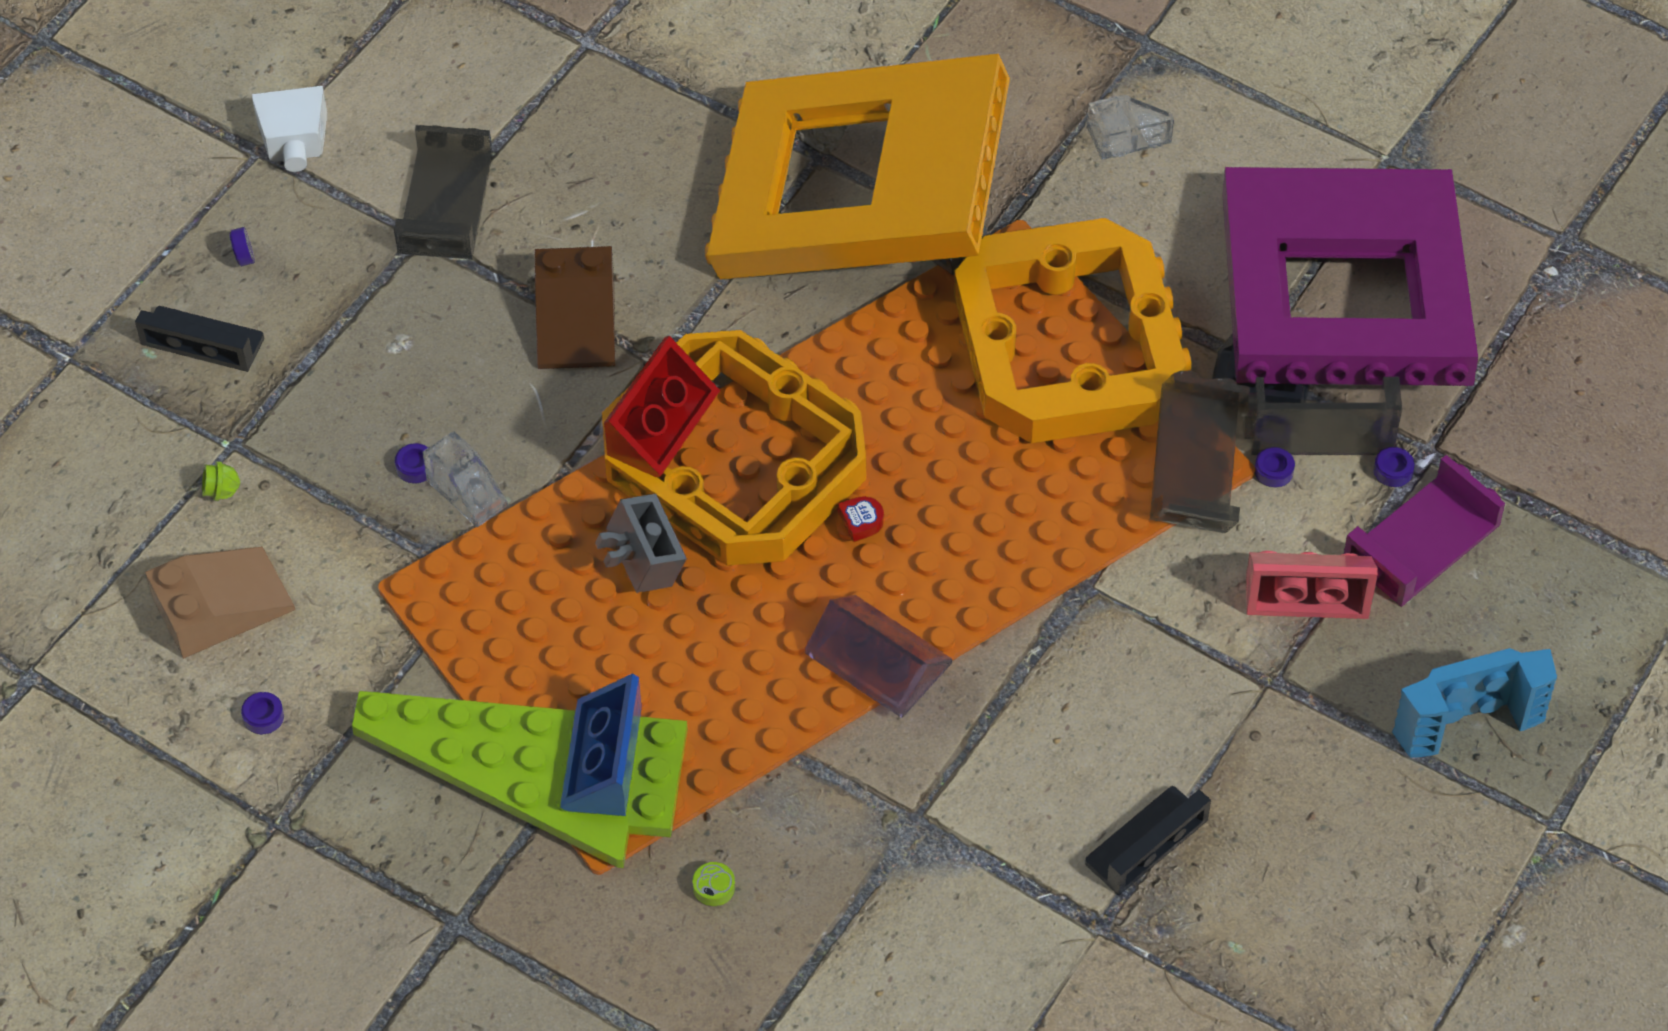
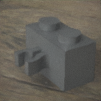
[595,494,687,593]

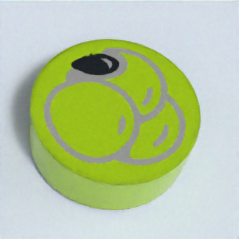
[692,862,735,906]

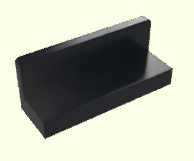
[135,306,264,372]
[1085,786,1211,896]

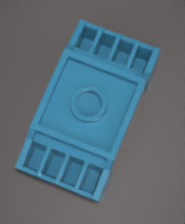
[1392,648,1557,758]

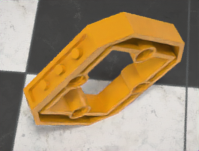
[954,218,1191,443]
[602,330,866,566]

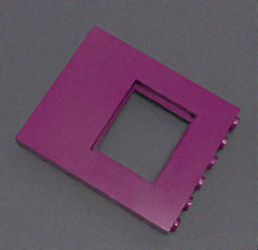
[1222,167,1478,386]

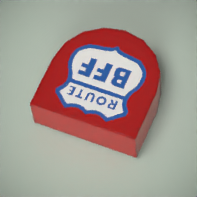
[838,496,884,542]

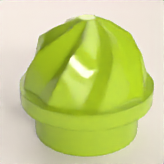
[202,461,240,501]

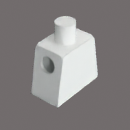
[252,86,327,172]

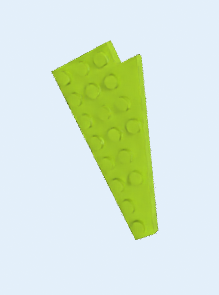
[352,691,688,868]

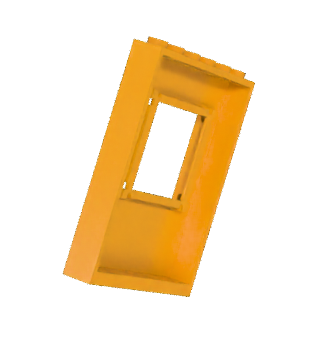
[705,53,1010,280]

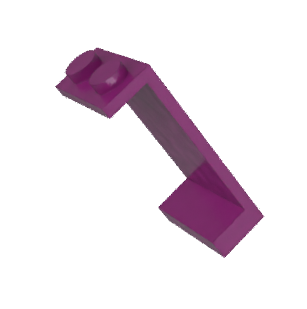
[1343,455,1505,607]

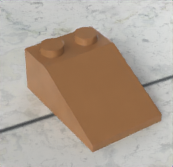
[145,546,295,659]

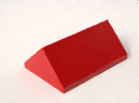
[604,336,721,477]

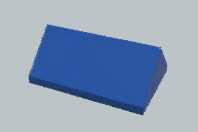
[560,673,642,816]

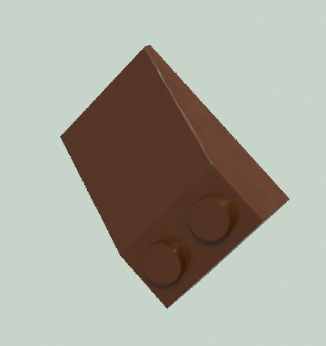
[535,246,615,369]

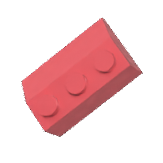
[1246,551,1378,619]

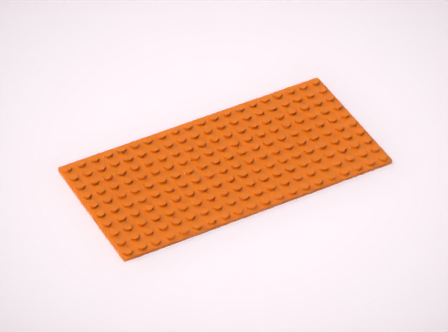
[378,220,1255,875]

